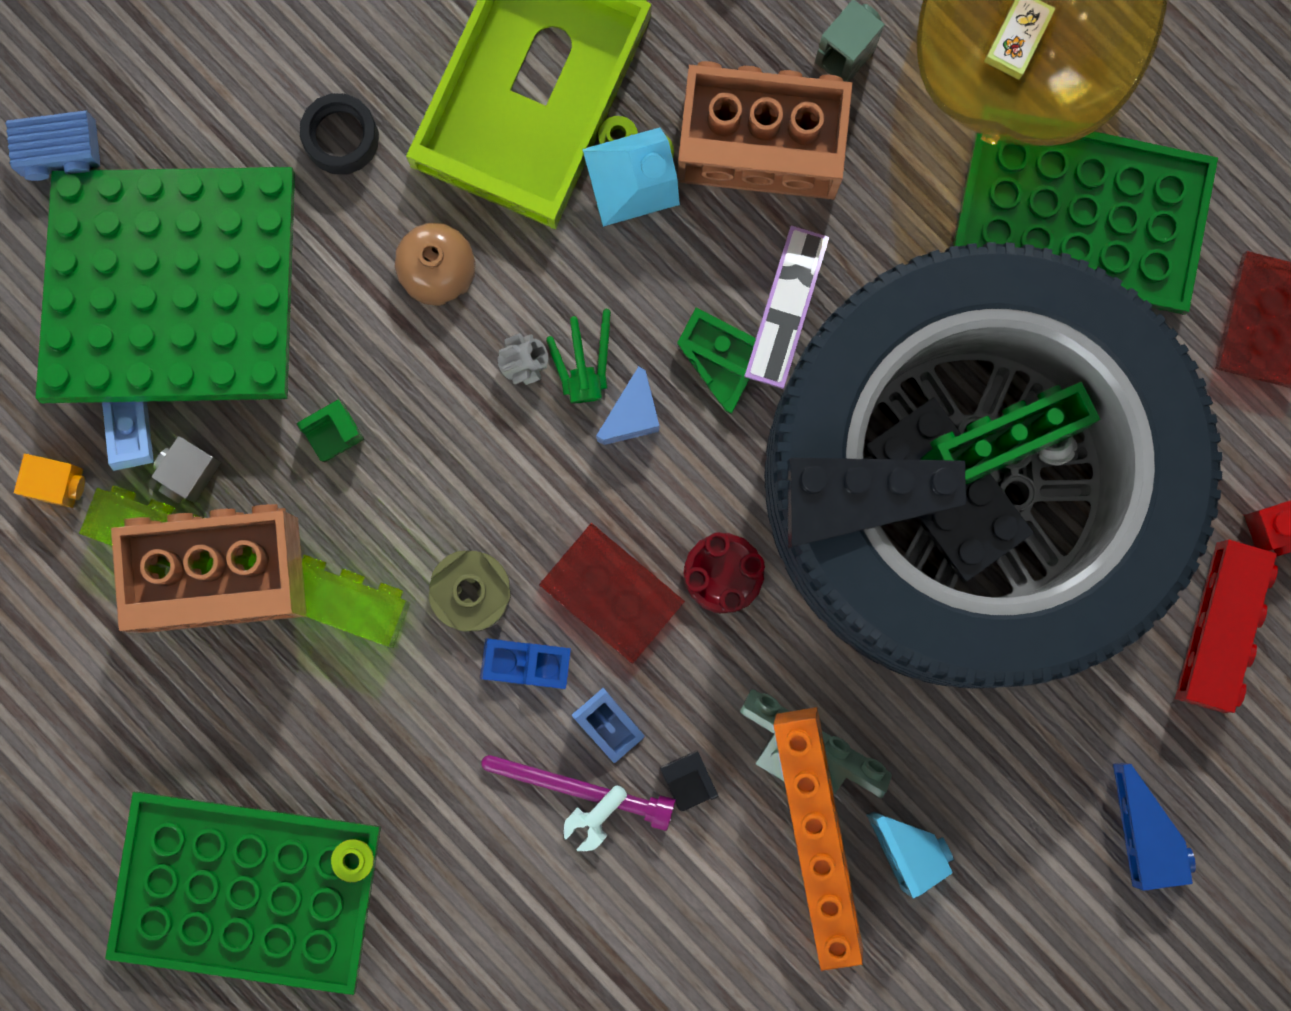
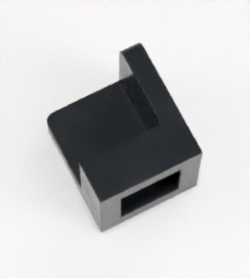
[660,750,719,811]

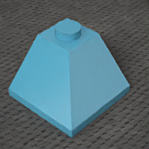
[582,127,680,227]
[866,812,954,899]

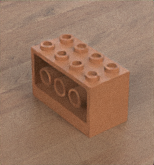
[677,61,853,200]
[111,504,307,633]

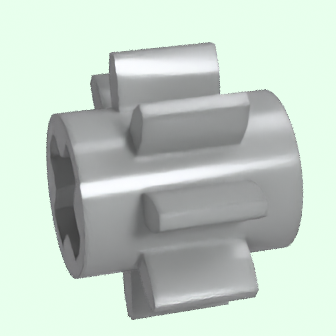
[498,333,548,385]

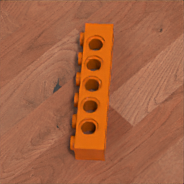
[774,707,863,971]

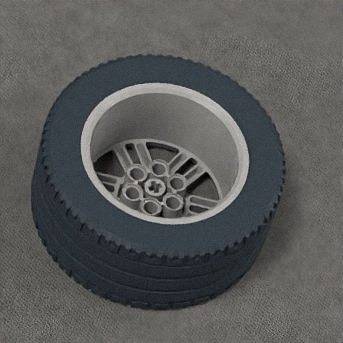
[764,242,1223,688]

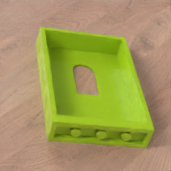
[406,0,652,230]

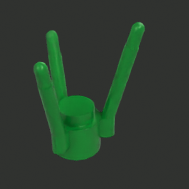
[546,309,611,404]

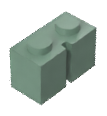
[815,0,885,82]

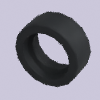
[300,93,379,174]

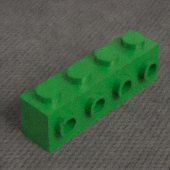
[920,382,1101,484]

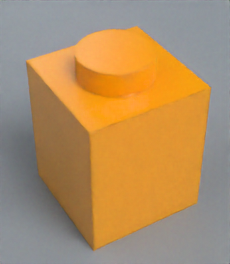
[14,453,85,508]

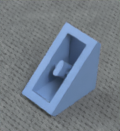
[596,366,660,445]
[572,688,645,763]

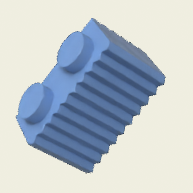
[5,110,101,181]

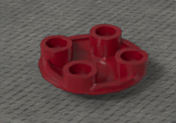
[684,532,765,614]

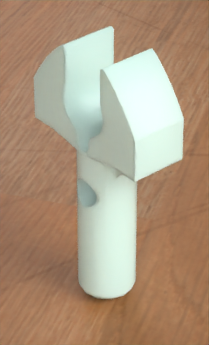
[564,785,627,851]

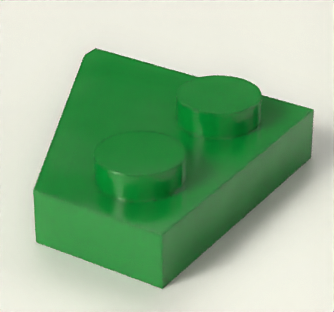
[677,307,756,414]

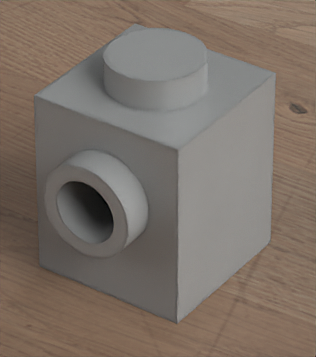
[152,436,221,503]

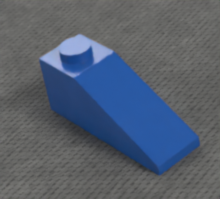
[1113,763,1196,891]

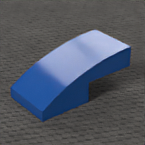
[480,638,571,689]

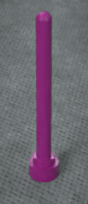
[481,755,676,831]

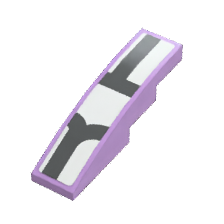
[744,226,829,389]

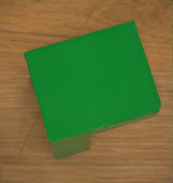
[297,399,365,462]

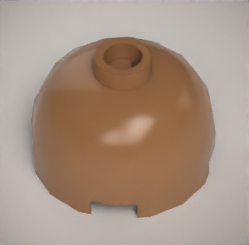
[395,223,476,306]

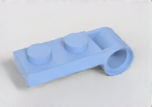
[102,402,154,471]

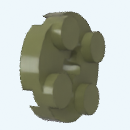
[429,550,511,632]

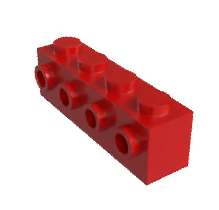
[1175,539,1278,713]

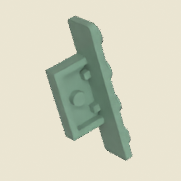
[740,689,892,798]

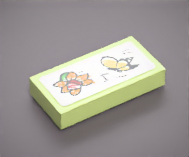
[984,0,1056,80]

